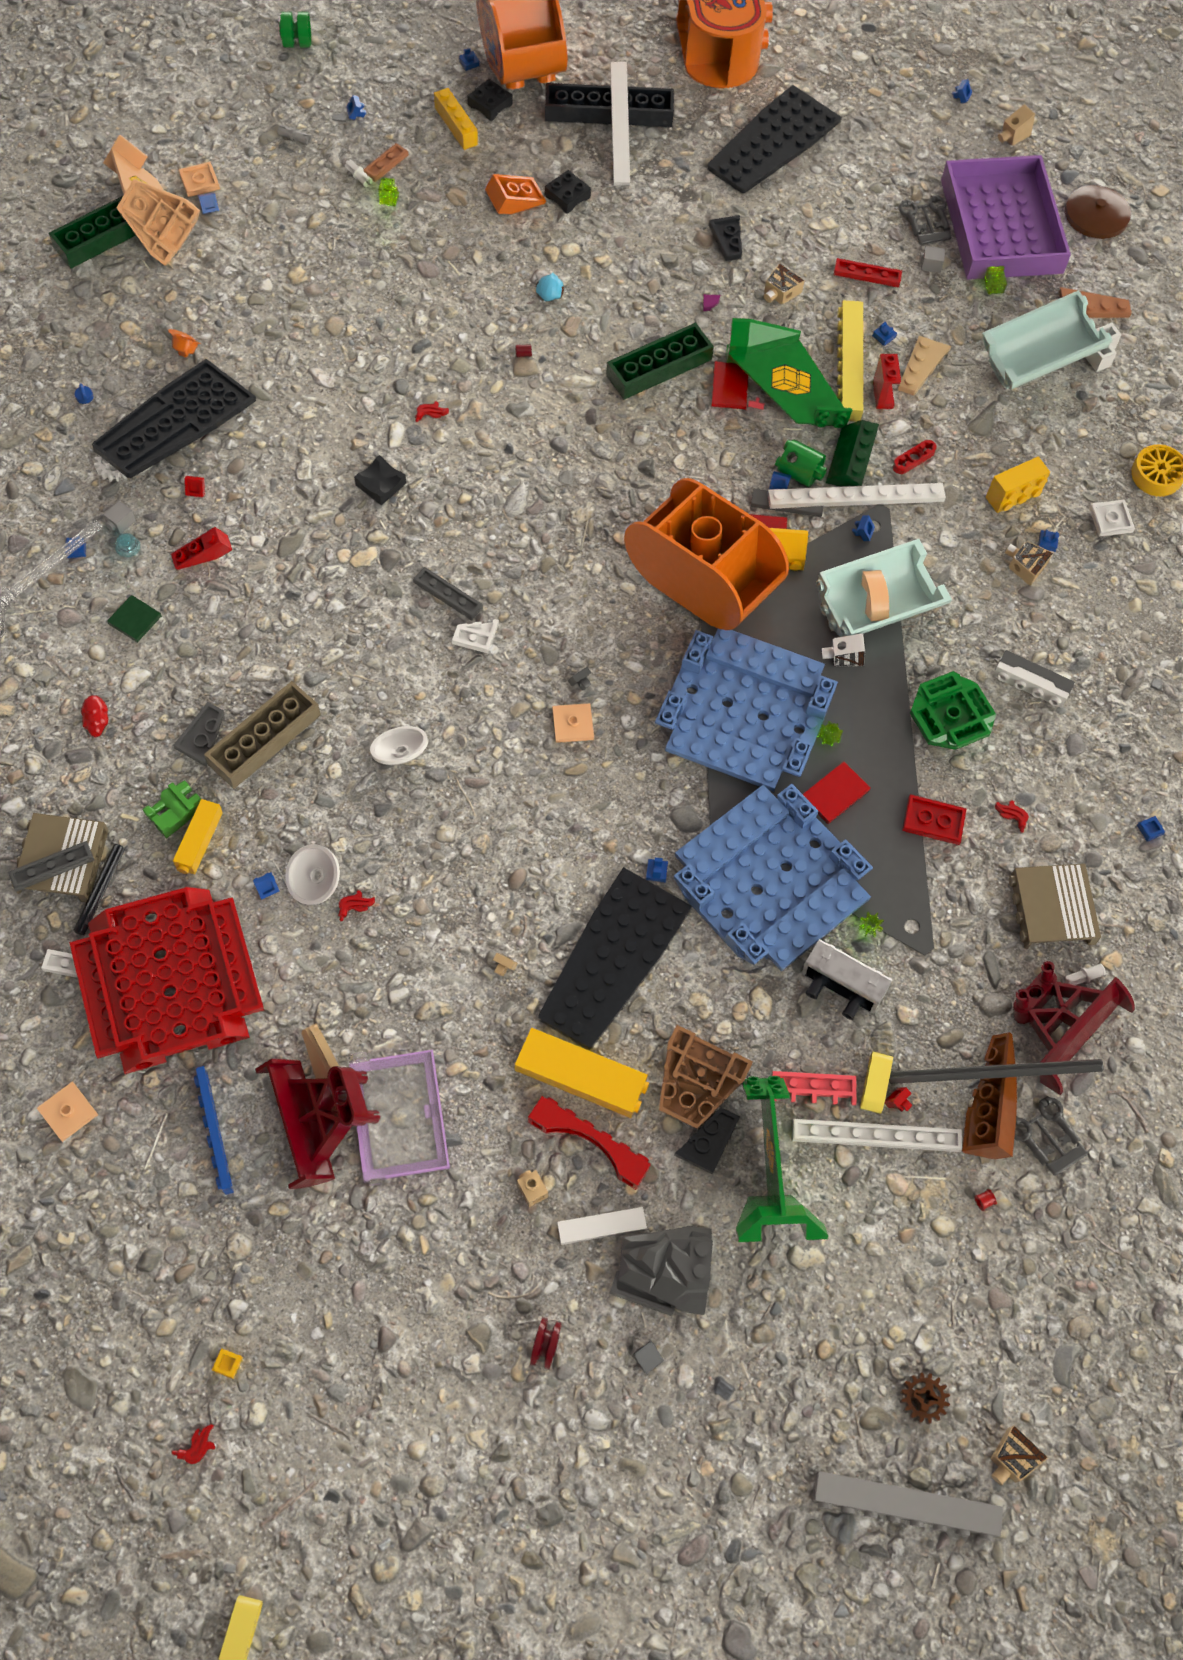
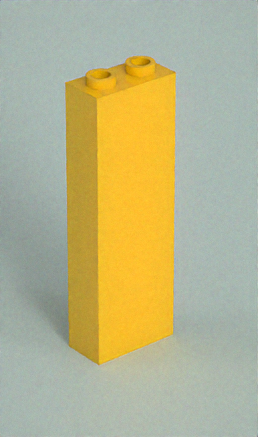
[515,1027,650,1118]

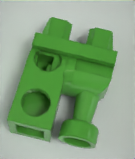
[142,780,201,839]

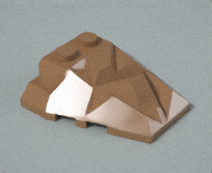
[659,1025,753,1129]

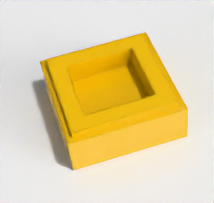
[212,1348,243,1379]

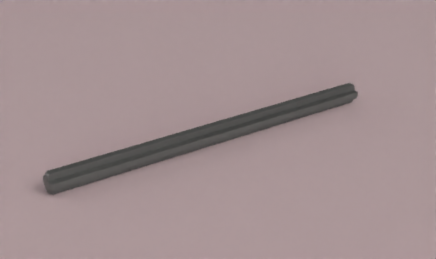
[889,1059,1104,1084]

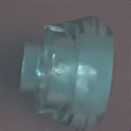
[115,533,141,557]

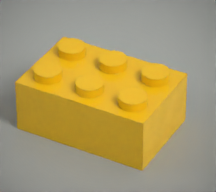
[985,456,1050,513]

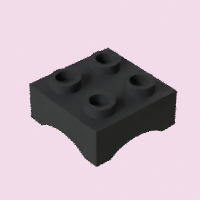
[467,79,513,121]
[544,170,591,214]
[354,455,406,505]

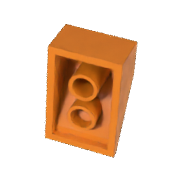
[485,174,546,214]

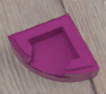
[703,294,720,311]

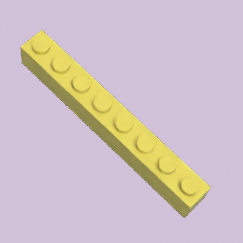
[837,300,863,422]

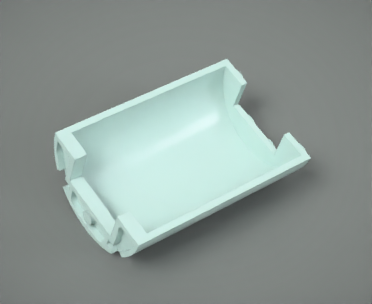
[982,290,1112,390]
[816,539,952,637]

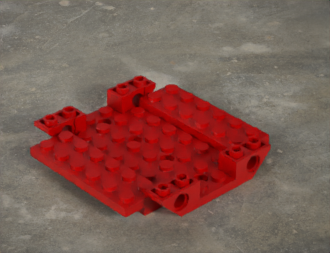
[69,887,264,1074]

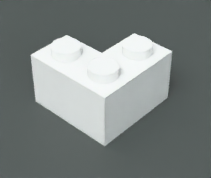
[1085,323,1121,372]

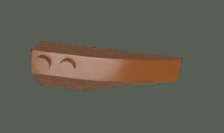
[962,1032,1017,1160]

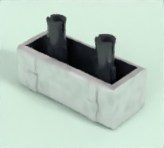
[802,939,892,1020]

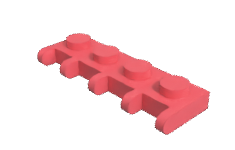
[772,1071,857,1106]

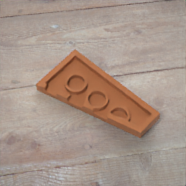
[1059,287,1132,318]

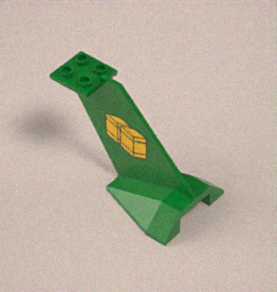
[725,318,852,428]
[736,1076,828,1242]

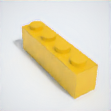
[434,88,478,150]

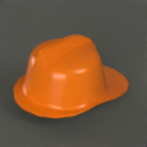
[168,329,201,358]

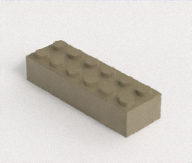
[204,681,321,789]

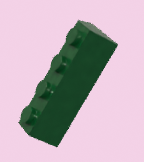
[826,420,879,487]

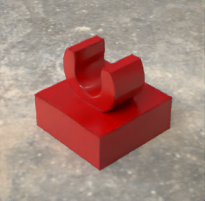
[184,476,205,497]
[885,1087,913,1112]

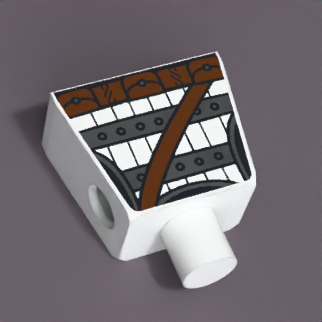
[822,634,865,666]

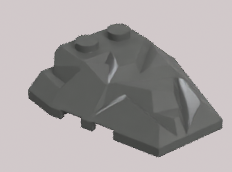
[618,1226,713,1315]

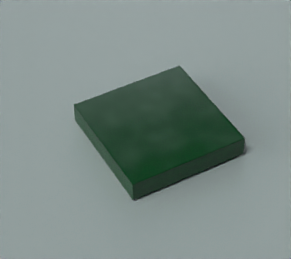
[107,595,162,643]

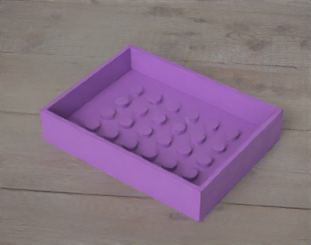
[941,155,1071,280]

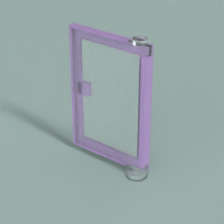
[348,1050,450,1186]

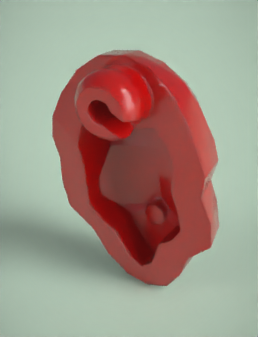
[81,695,109,737]

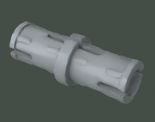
[277,124,311,145]

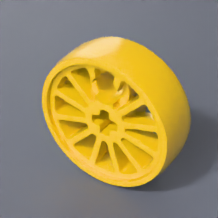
[1131,444,1183,497]

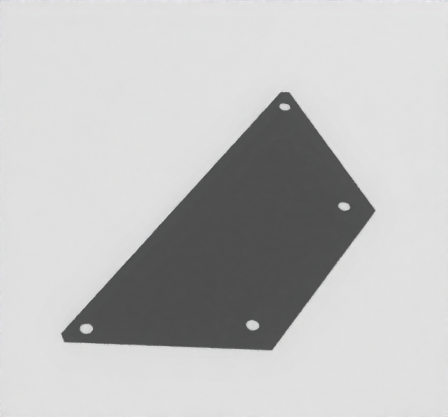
[701,504,934,956]

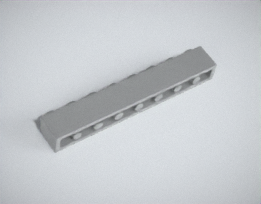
[812,1471,1003,1541]

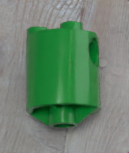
[775,439,827,488]

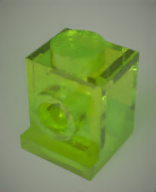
[378,177,399,207]
[984,266,1007,294]

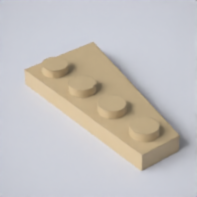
[898,336,951,395]

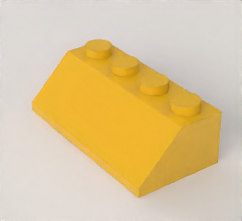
[770,528,808,571]

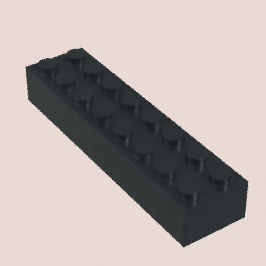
[545,83,674,127]

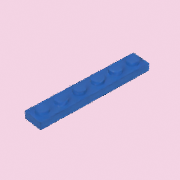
[194,1066,234,1195]

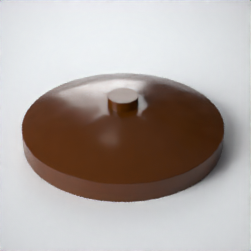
[1065,185,1131,239]

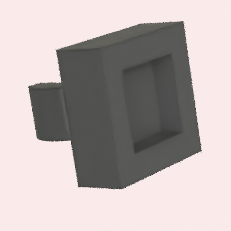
[568,667,591,691]

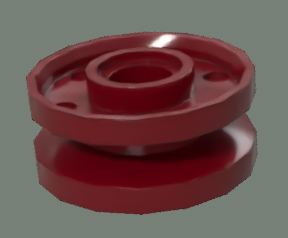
[530,1317,562,1370]

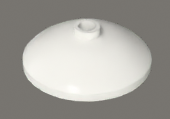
[370,726,428,765]
[285,844,340,905]

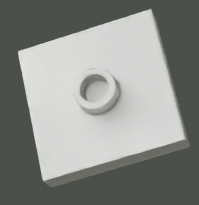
[1089,499,1135,537]

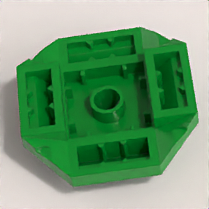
[910,671,996,750]

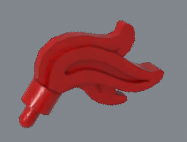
[415,401,449,422]
[995,800,1029,833]
[338,890,375,921]
[171,1425,216,1464]

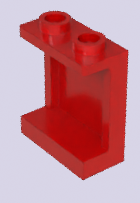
[873,354,901,409]

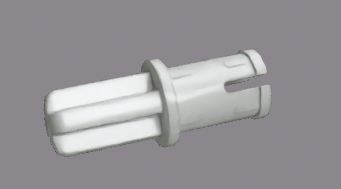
[345,160,372,187]
[1065,963,1106,985]

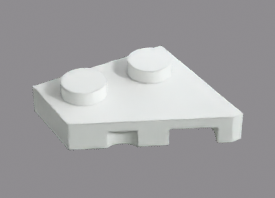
[452,619,499,653]

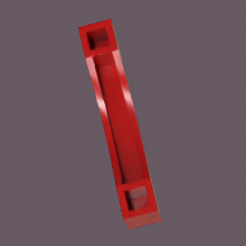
[528,1096,651,1190]

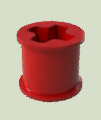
[974,1189,997,1211]

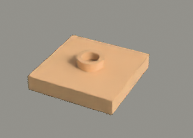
[178,162,220,197]
[552,703,594,743]
[37,1081,98,1142]

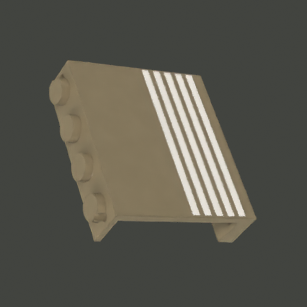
[11,813,109,903]
[1009,864,1101,949]

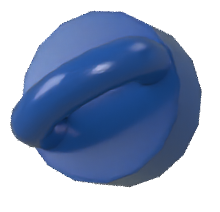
[75,384,94,404]

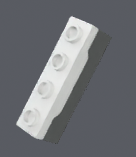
[993,650,1075,708]

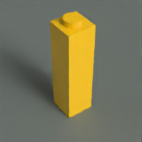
[173,799,223,875]

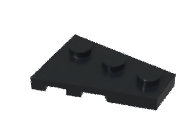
[708,215,742,261]
[674,1107,740,1175]

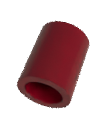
[515,344,532,357]

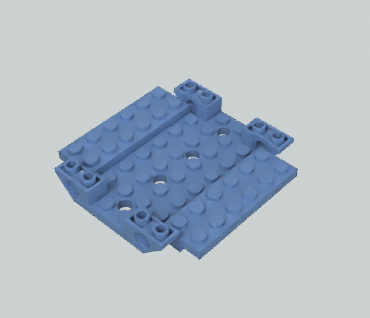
[655,629,838,792]
[673,784,873,972]

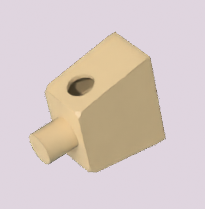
[998,104,1035,145]

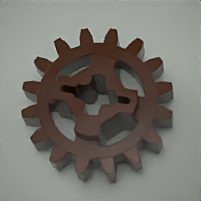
[900,1372,950,1425]

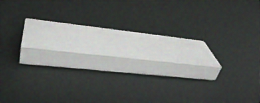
[557,1207,647,1245]

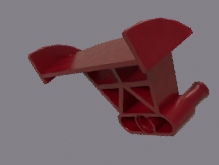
[1013,961,1135,1095]
[255,1059,381,1189]

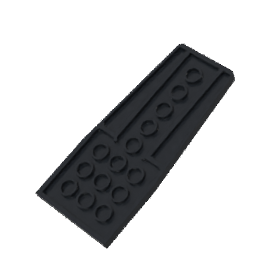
[707,85,842,194]
[92,359,256,478]
[539,867,692,1050]

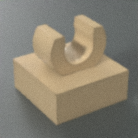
[493,953,518,976]

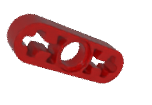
[893,440,937,474]

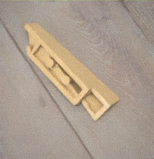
[302,1023,339,1112]

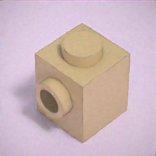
[517,1170,548,1208]

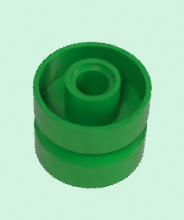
[279,11,311,48]

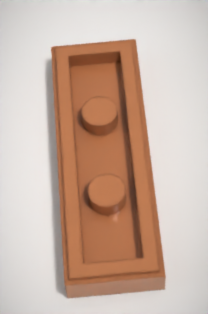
[364,143,408,182]

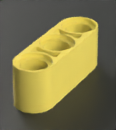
[860,1051,893,1114]
[219,1595,263,1660]

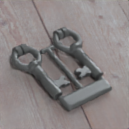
[899,195,951,244]
[1014,1096,1088,1176]

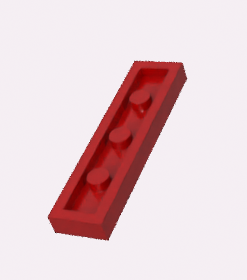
[833,258,903,288]

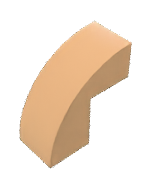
[861,570,889,621]

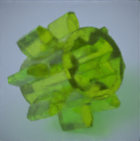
[818,721,843,746]
[859,912,884,938]

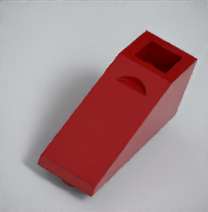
[171,527,232,570]

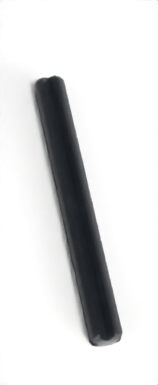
[74,844,125,935]

